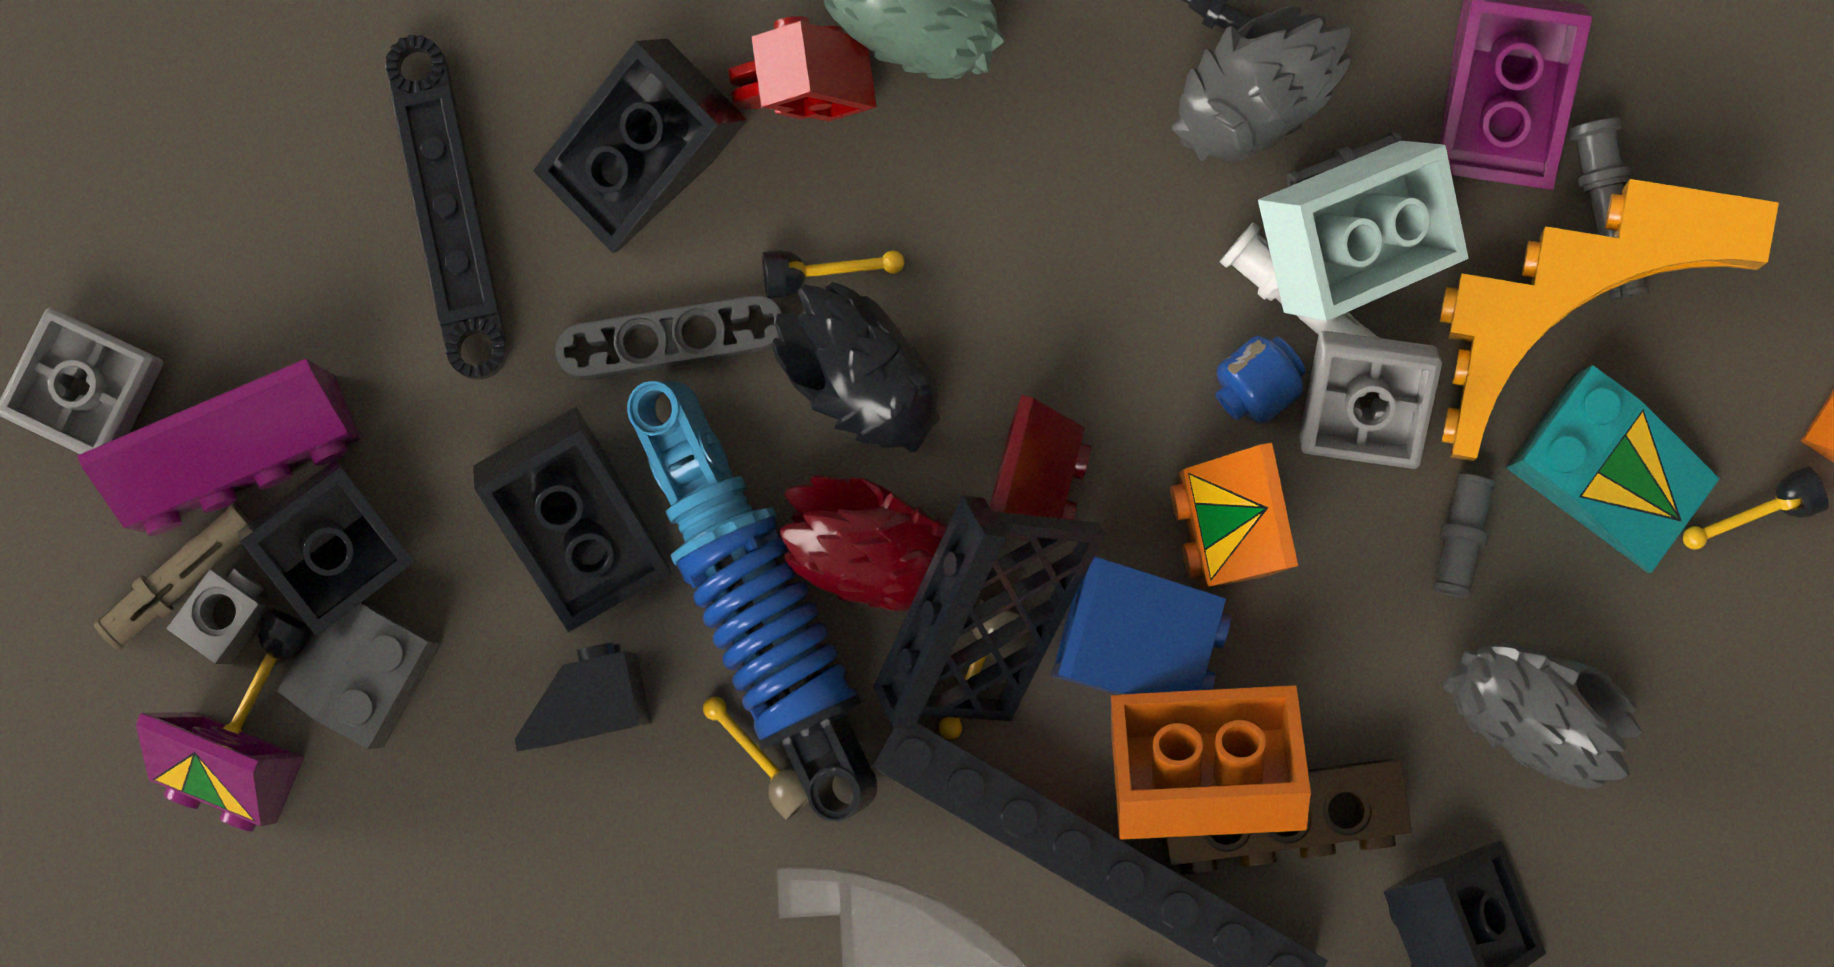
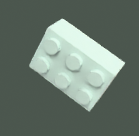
[1258,141,1469,321]

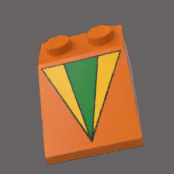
[1170,442,1298,589]

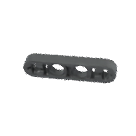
[555,296,782,380]

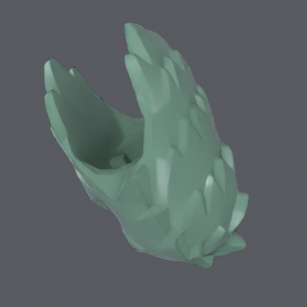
[824,0,1006,79]

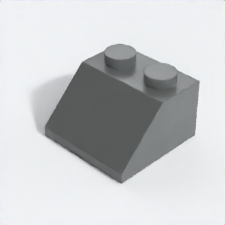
[277,601,442,749]

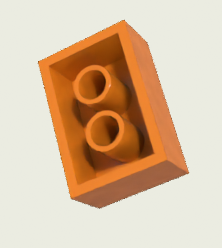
[1111,685,1311,840]

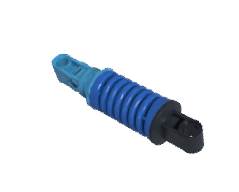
[627,381,877,822]

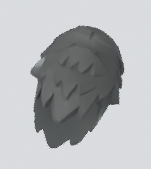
[1172,6,1352,162]
[1442,641,1641,788]

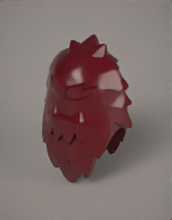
[780,475,947,611]

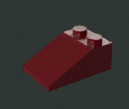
[989,395,1092,541]

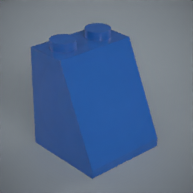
[1051,556,1231,695]

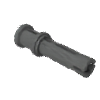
[1568,118,1649,300]

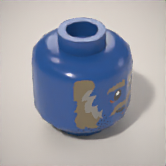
[1215,336,1306,424]

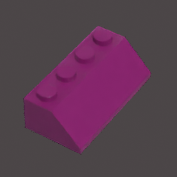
[77,359,361,536]

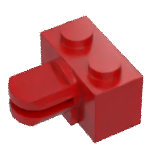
[728,16,877,122]

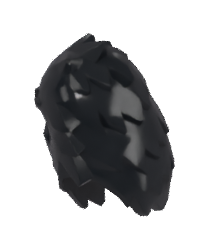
[772,282,940,453]

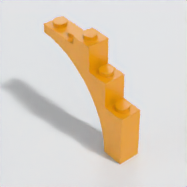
[1439,179,1779,462]

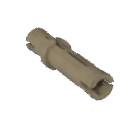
[93,503,251,651]

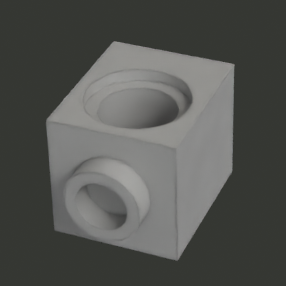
[167,568,274,665]

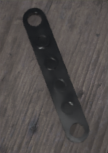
[385,35,508,380]

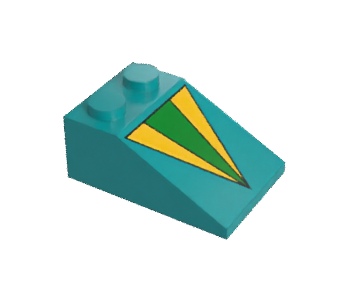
[1505,365,1720,573]

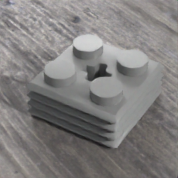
[0,307,163,454]
[1299,331,1442,469]

